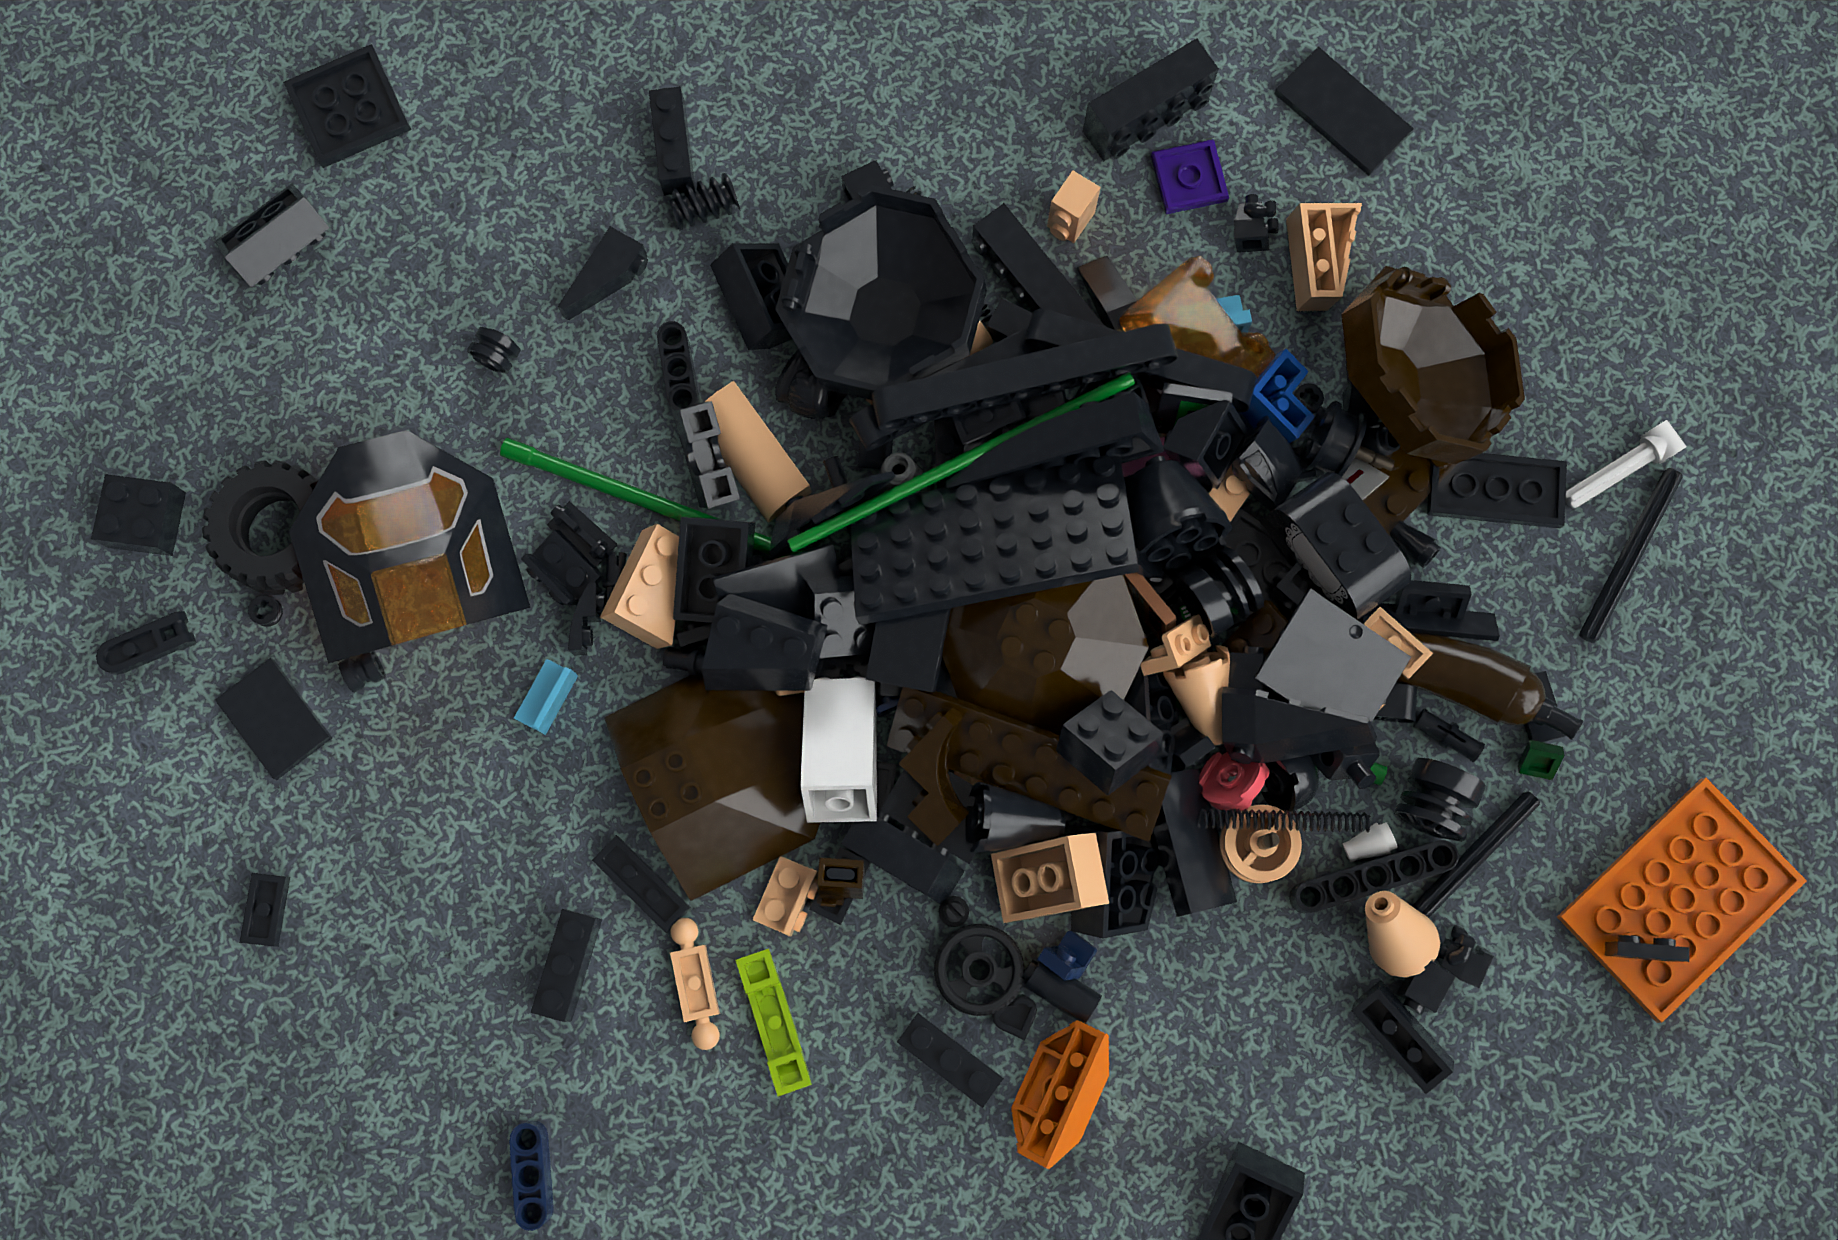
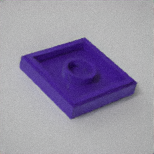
[1151,139,1229,214]

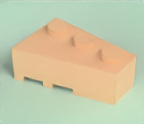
[1286,203,1362,311]
[600,524,679,649]

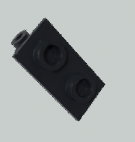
[547,501,618,568]

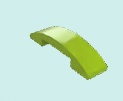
[735,948,812,1097]

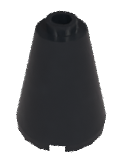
[965,782,1066,853]

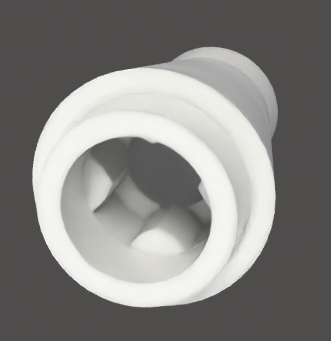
[1342,822,1398,863]

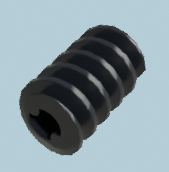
[669,173,741,231]

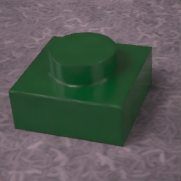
[1518,740,1565,780]

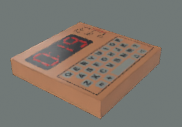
[1124,572,1176,643]

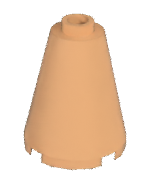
[1163,645,1230,745]
[1365,891,1441,977]

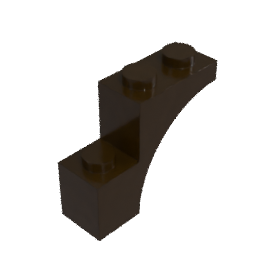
[899,707,970,846]

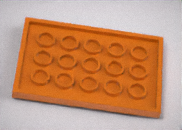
[1557,778,1807,1023]

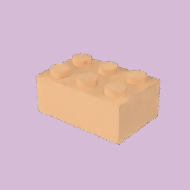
[991,833,1109,923]

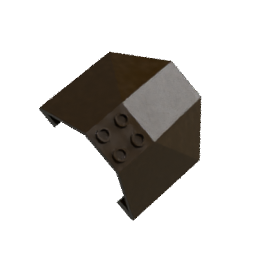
[604,674,820,901]

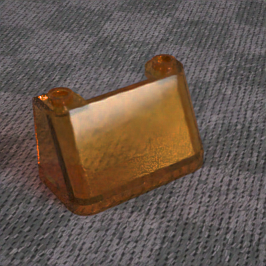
[1119,256,1276,378]

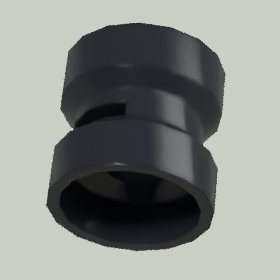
[338,651,386,693]

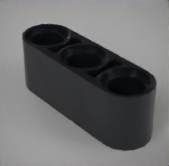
[657,321,700,411]

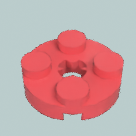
[1199,752,1270,811]

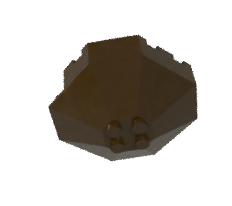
[1341,266,1525,465]
[942,575,1149,733]

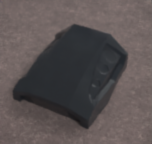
[1231,415,1304,512]

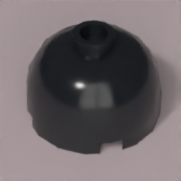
[1261,755,1319,813]

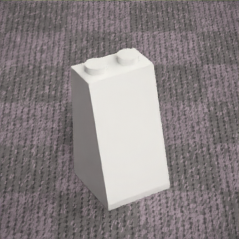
[801,676,877,823]

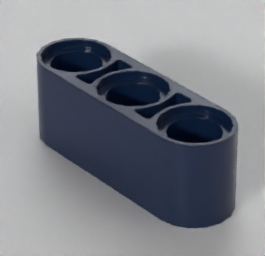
[509,1121,554,1231]

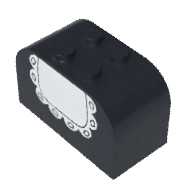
[1260,472,1411,620]

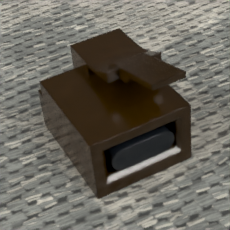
[817,858,865,907]

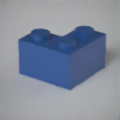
[1241,348,1315,443]

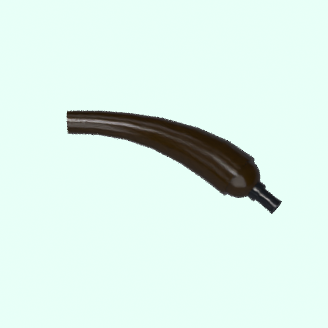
[1397,633,1583,740]

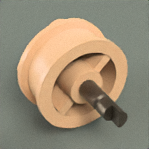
[1220,805,1302,883]

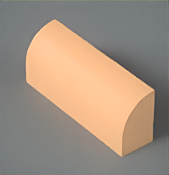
[705,380,811,523]

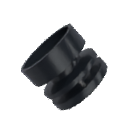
[1174,546,1264,638]
[1394,757,1486,842]

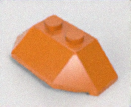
[1011,1020,1109,1169]

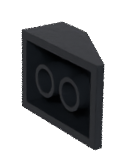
[1196,1142,1305,1240]

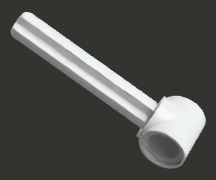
[1565,420,1686,509]

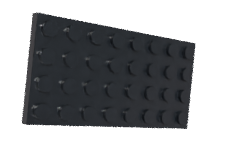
[850,455,1140,625]

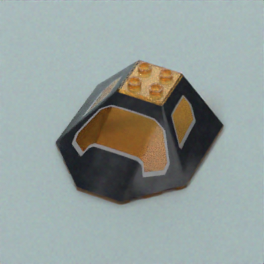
[289,430,531,664]

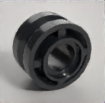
[467,327,521,374]

